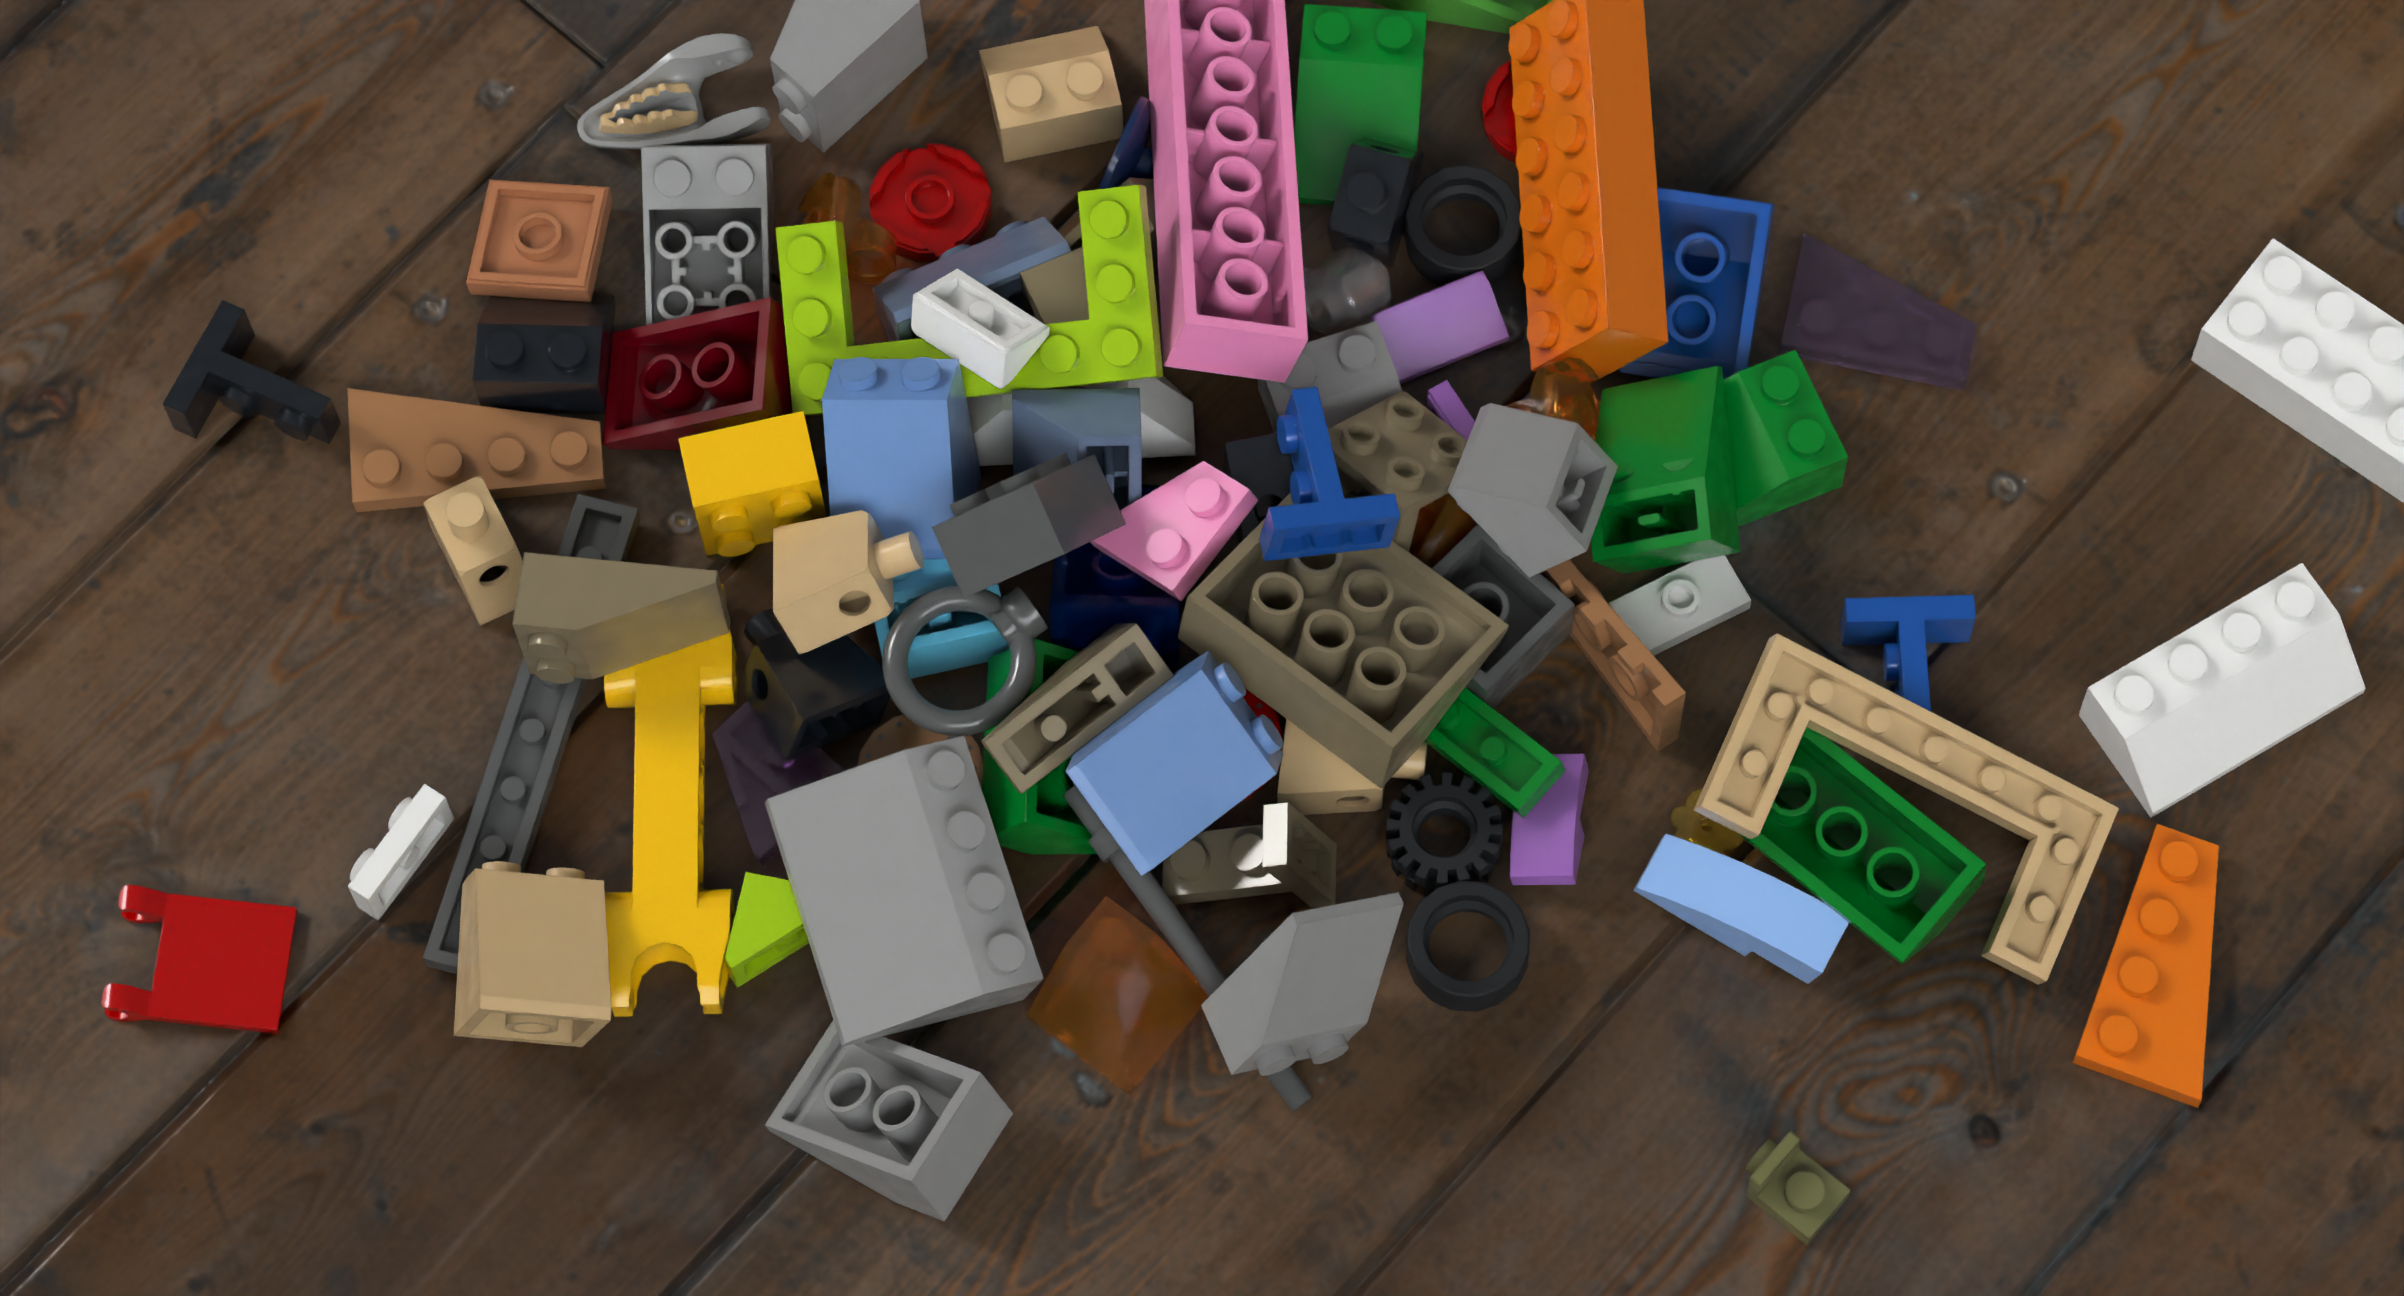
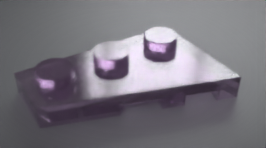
[1779,233,1978,390]

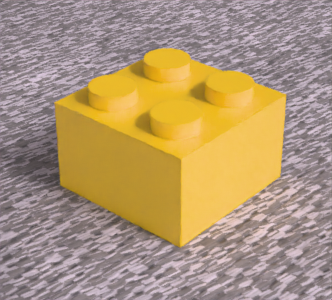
[678,411,827,557]

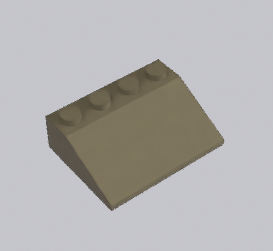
[1178,493,1509,788]

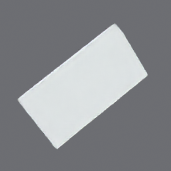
[911,268,1050,388]

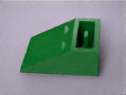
[1591,366,1741,574]

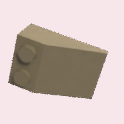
[512,552,731,684]

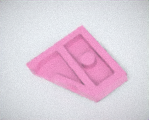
[1090,461,1259,601]

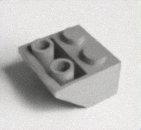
[1448,403,1618,578]

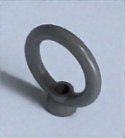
[882,586,1048,736]

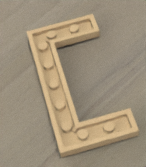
[1694,633,2119,985]

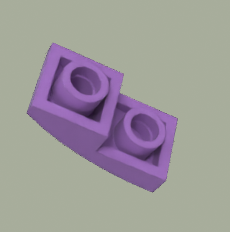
[1510,754,1589,885]

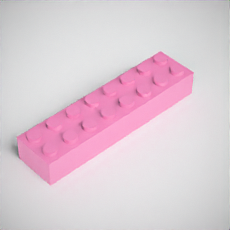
[1144,0,1308,383]

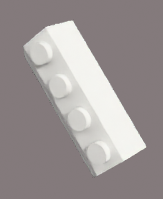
[2079,563,2366,818]

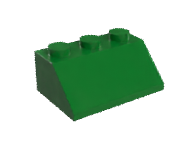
[982,638,1097,855]

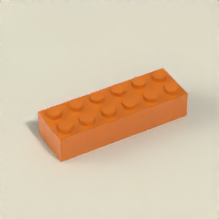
[1508,0,1669,384]

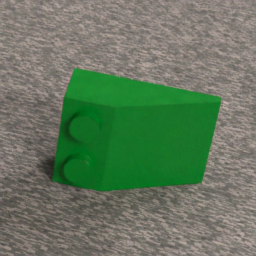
[1294,4,1427,206]
[1723,350,1848,527]

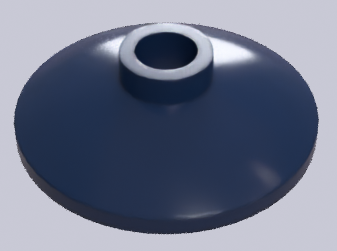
[1099,96,1153,189]

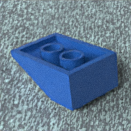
[1620,187,1776,380]

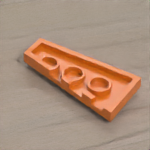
[2073,824,2219,1108]

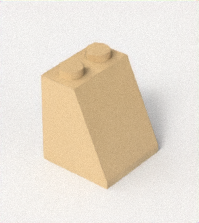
[454,861,611,1047]

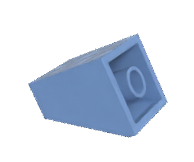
[822,357,982,559]
[1065,650,1283,876]

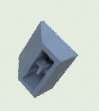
[1012,388,1142,510]

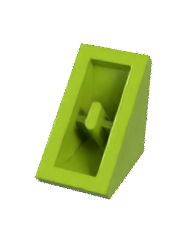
[725,872,809,988]

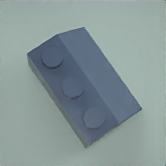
[872,216,1071,342]

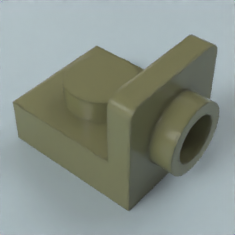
[1745,1131,1851,1246]

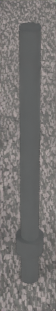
[1063,785,1313,1112]

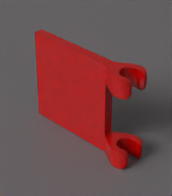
[101,885,297,1034]

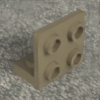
[1328,391,1468,552]

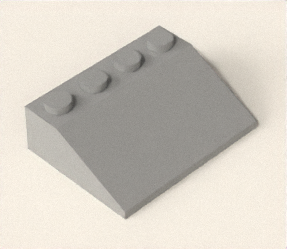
[765,736,1044,1047]

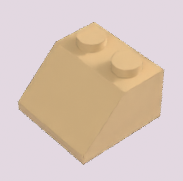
[979,26,1124,163]

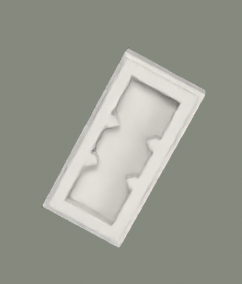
[1609,555,1751,655]

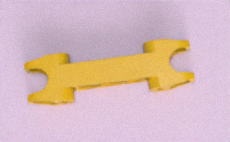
[604,584,738,1017]

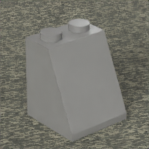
[770,0,928,153]

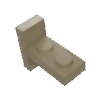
[1162,802,1337,908]

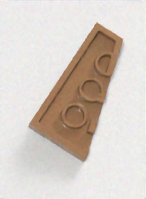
[347,388,606,512]
[1540,559,1686,752]

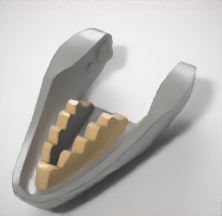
[577,33,771,150]

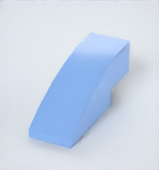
[1633,834,1849,984]

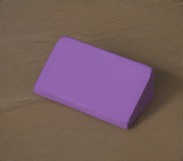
[1370,271,1509,384]

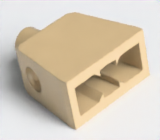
[423,476,523,626]
[773,510,924,655]
[1277,719,1428,815]

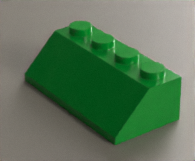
[1736,727,1986,965]

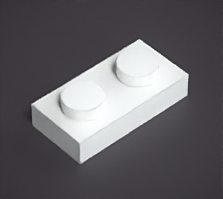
[348,784,454,921]

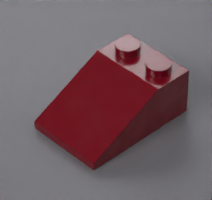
[603,297,793,451]

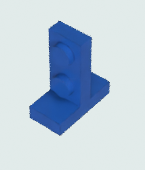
[1259,387,1400,561]
[1840,595,1976,712]

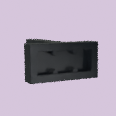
[163,300,341,444]

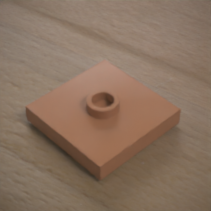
[466,180,613,303]

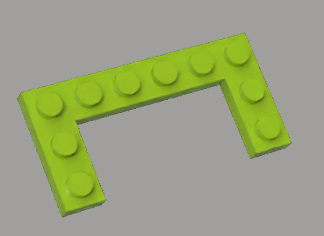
[776,185,1164,416]

